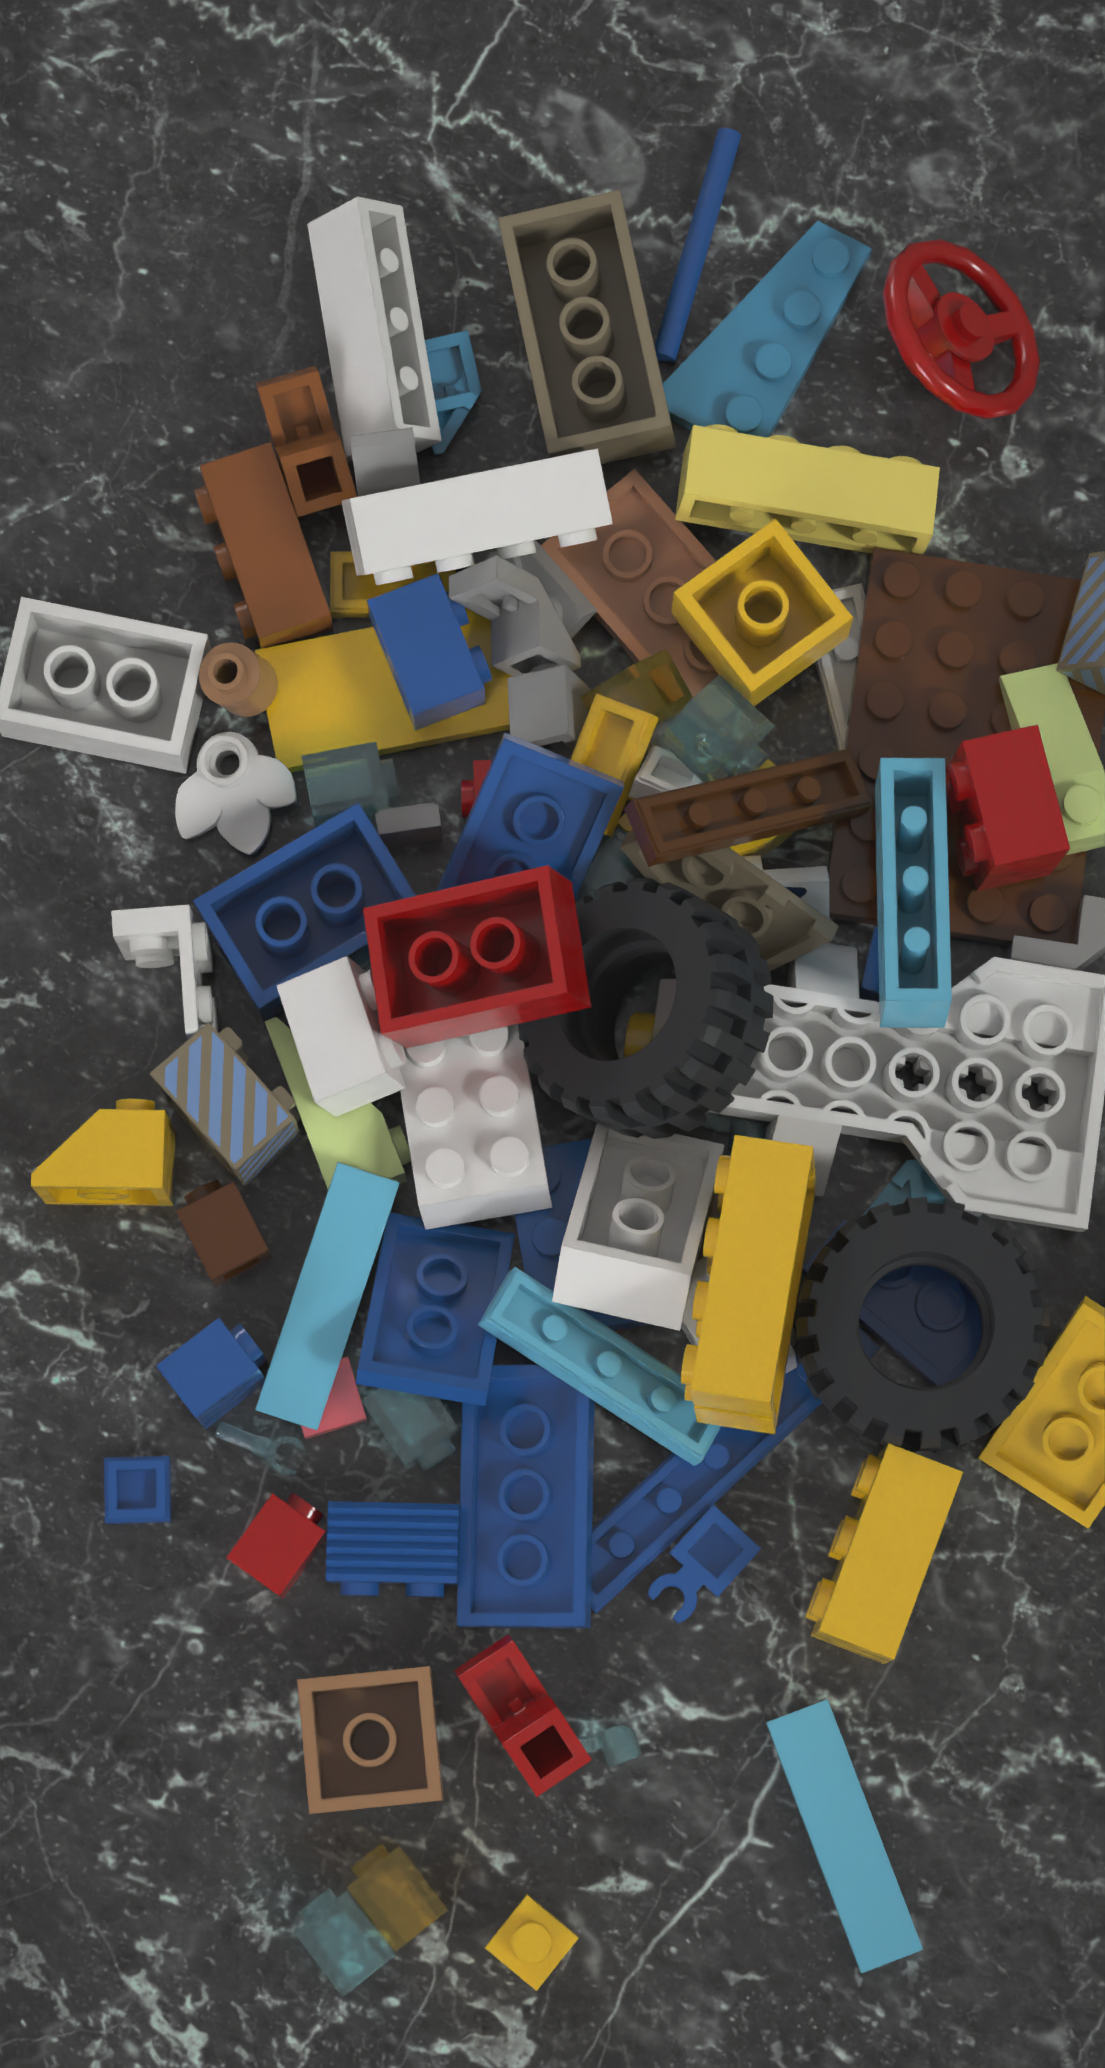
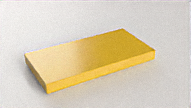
[255,608,513,773]

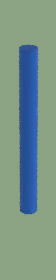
[655,128,741,364]

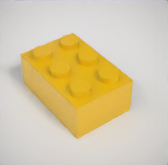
[805,1443,963,1664]

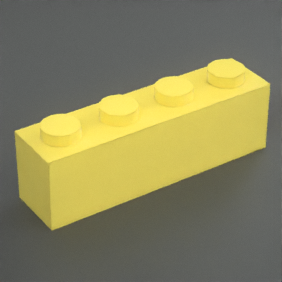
[675,424,940,555]

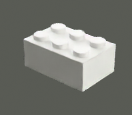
[0,597,212,774]
[399,1024,552,1230]

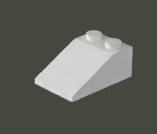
[552,1123,724,1331]

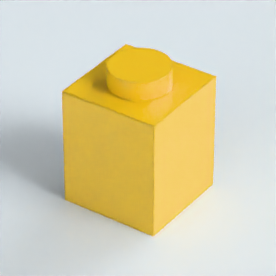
[485,1894,579,1991]

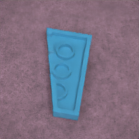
[663,221,872,438]

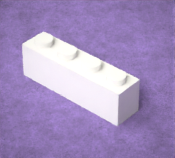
[307,197,442,460]
[341,448,613,585]

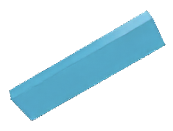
[255,1162,400,1430]
[478,1267,721,1466]
[766,1699,923,1973]

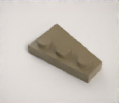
[620,831,839,971]

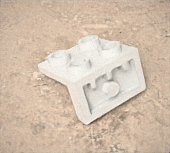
[111,904,218,1040]

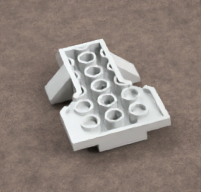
[652,943,1105,1232]

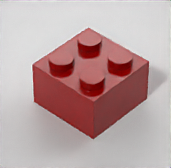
[945,724,1070,892]

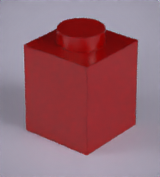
[226,1492,327,1599]

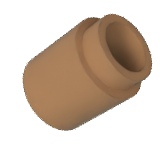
[199,642,278,717]

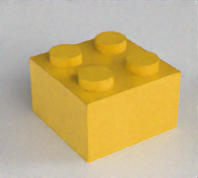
[671,518,854,711]

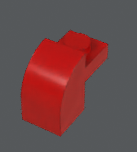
[454,1634,592,1797]

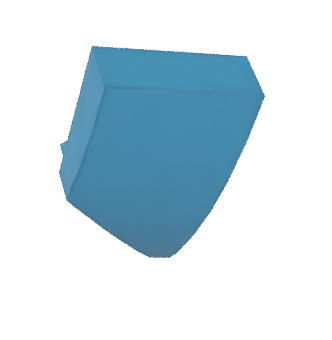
[425,330,482,456]

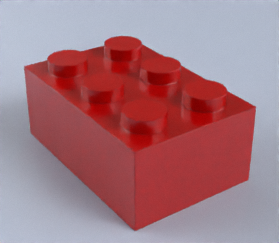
[363,865,591,1048]

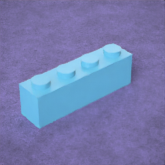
[875,758,952,1028]

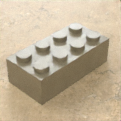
[498,190,677,464]

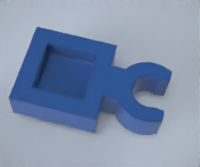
[647,1504,762,1624]

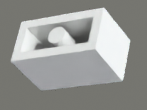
[277,956,406,1117]

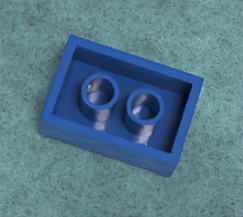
[193,802,416,1022]

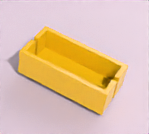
[681,1135,817,1434]

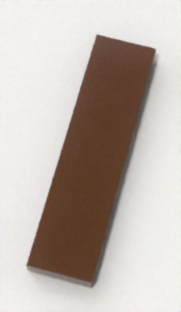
[624,748,874,867]

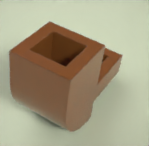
[255,366,357,517]

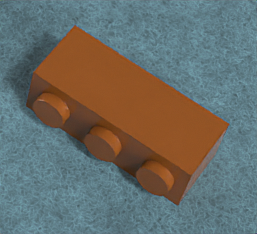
[194,442,334,649]

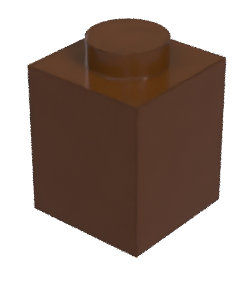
[176,1180,273,1287]

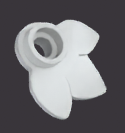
[175,732,297,855]

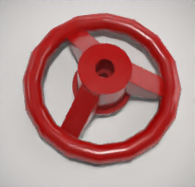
[882,239,1040,419]

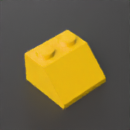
[31,1099,176,1206]

